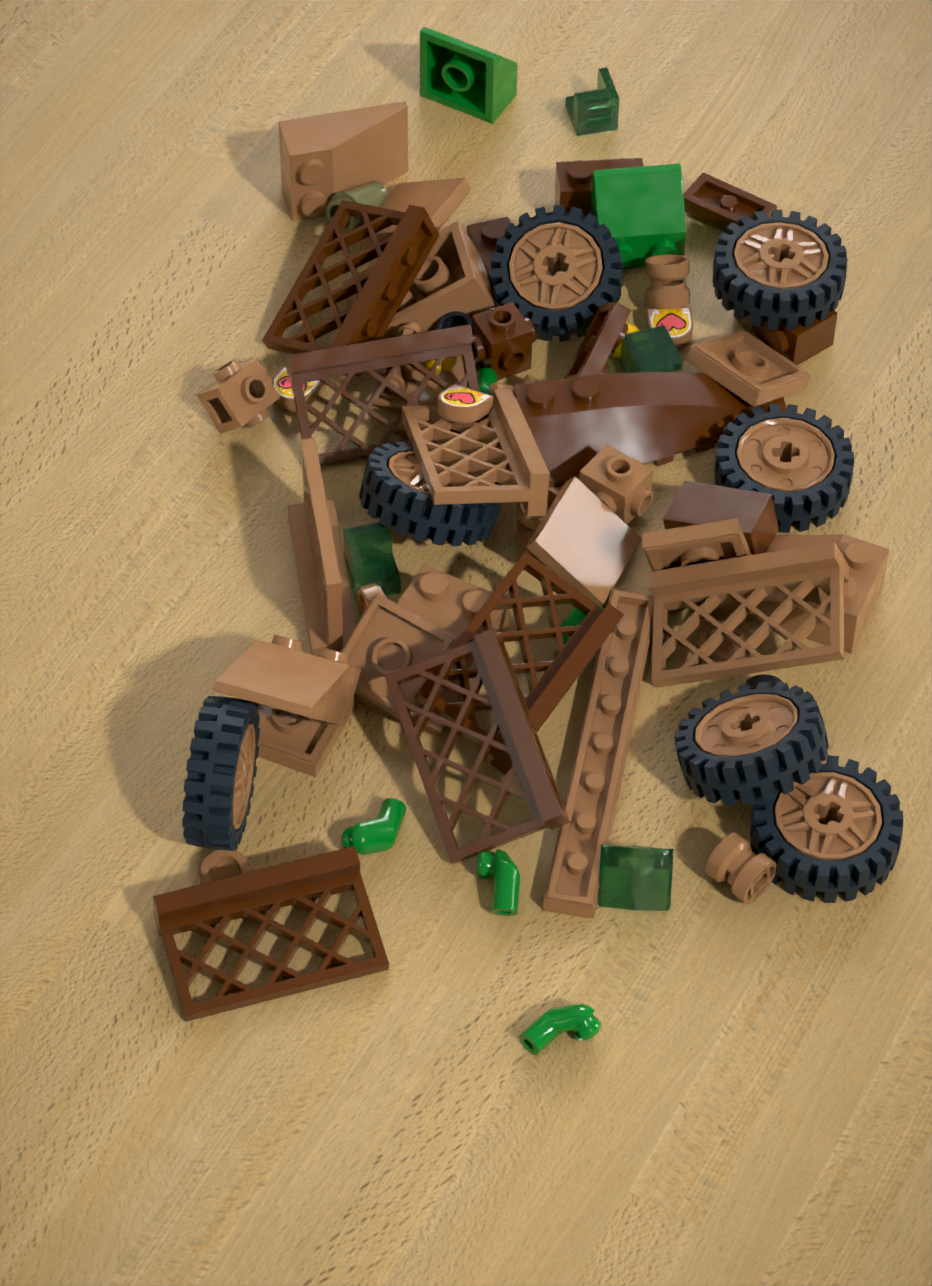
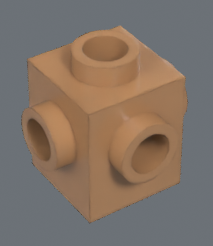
[196,359,281,433]
[579,444,654,525]

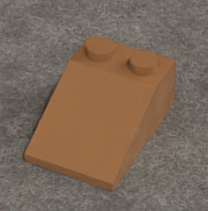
[278,101,408,221]
[342,221,497,339]
[716,534,889,654]
[357,565,510,738]
[213,634,361,726]

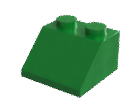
[420,27,518,124]
[591,163,686,269]

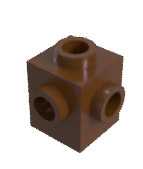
[471,302,536,380]

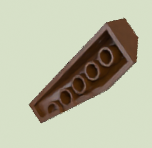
[513,372,787,488]

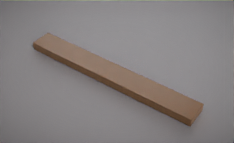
[543,589,654,919]

